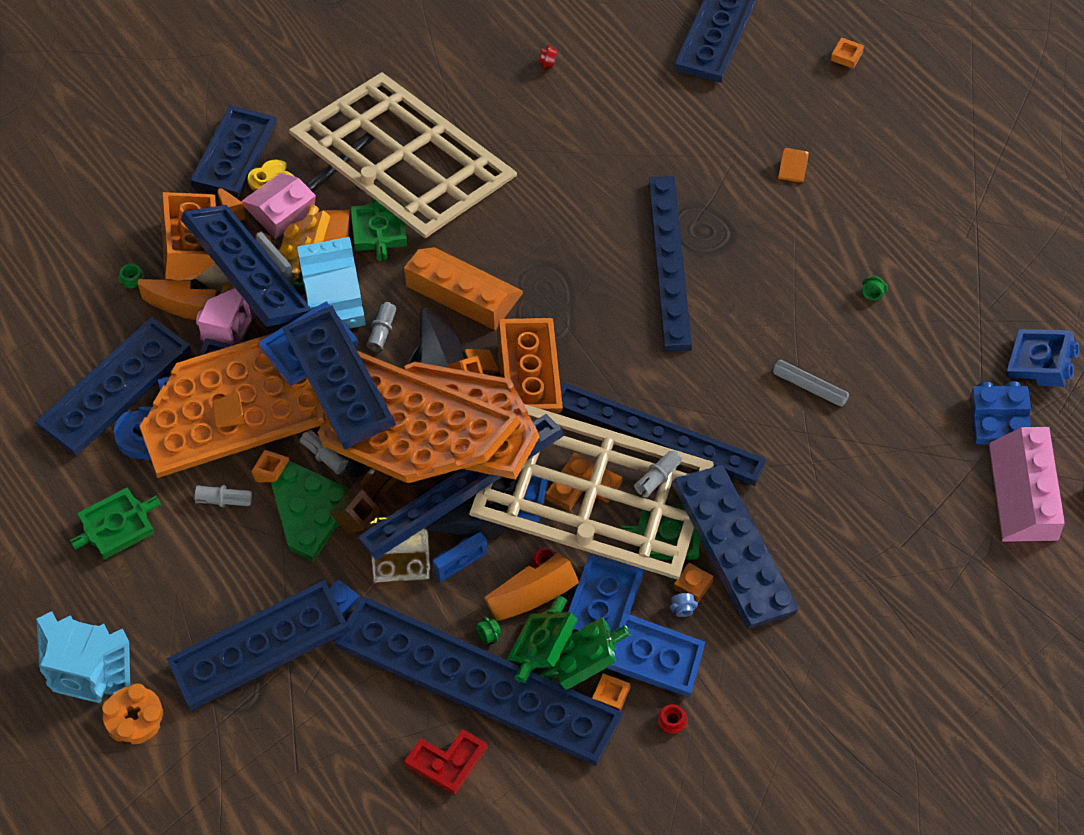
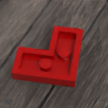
[404,729,488,796]

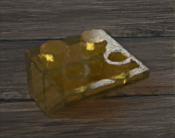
[370,518,430,582]

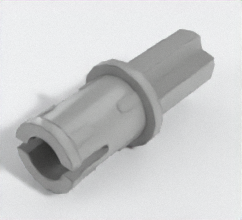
[366,302,396,353]
[300,430,348,475]
[634,450,682,497]
[195,485,252,508]

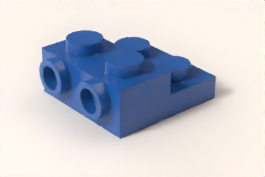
[1007,329,1079,387]
[970,382,1031,444]

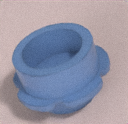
[669,593,698,617]

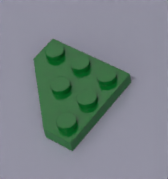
[271,461,349,562]

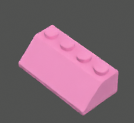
[988,427,1065,542]

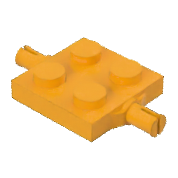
[278,205,330,280]

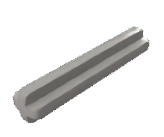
[773,360,849,407]

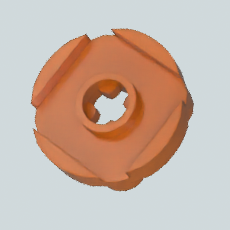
[102,684,163,744]

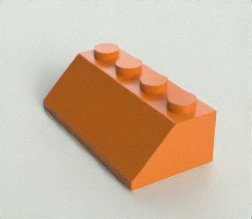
[161,192,216,281]
[404,247,523,331]
[497,318,563,422]

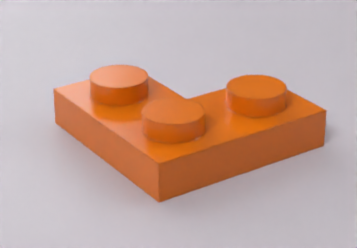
[546,453,622,512]

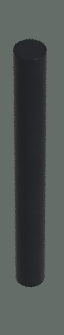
[306,132,375,192]

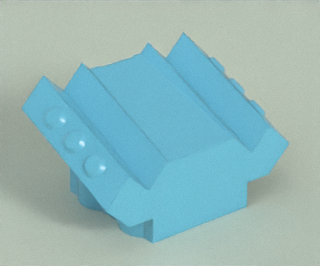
[297,237,366,328]
[36,611,130,703]

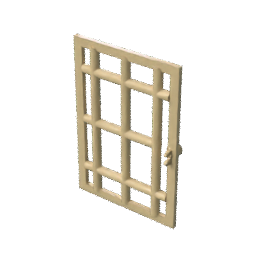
[289,72,517,238]
[469,404,713,580]

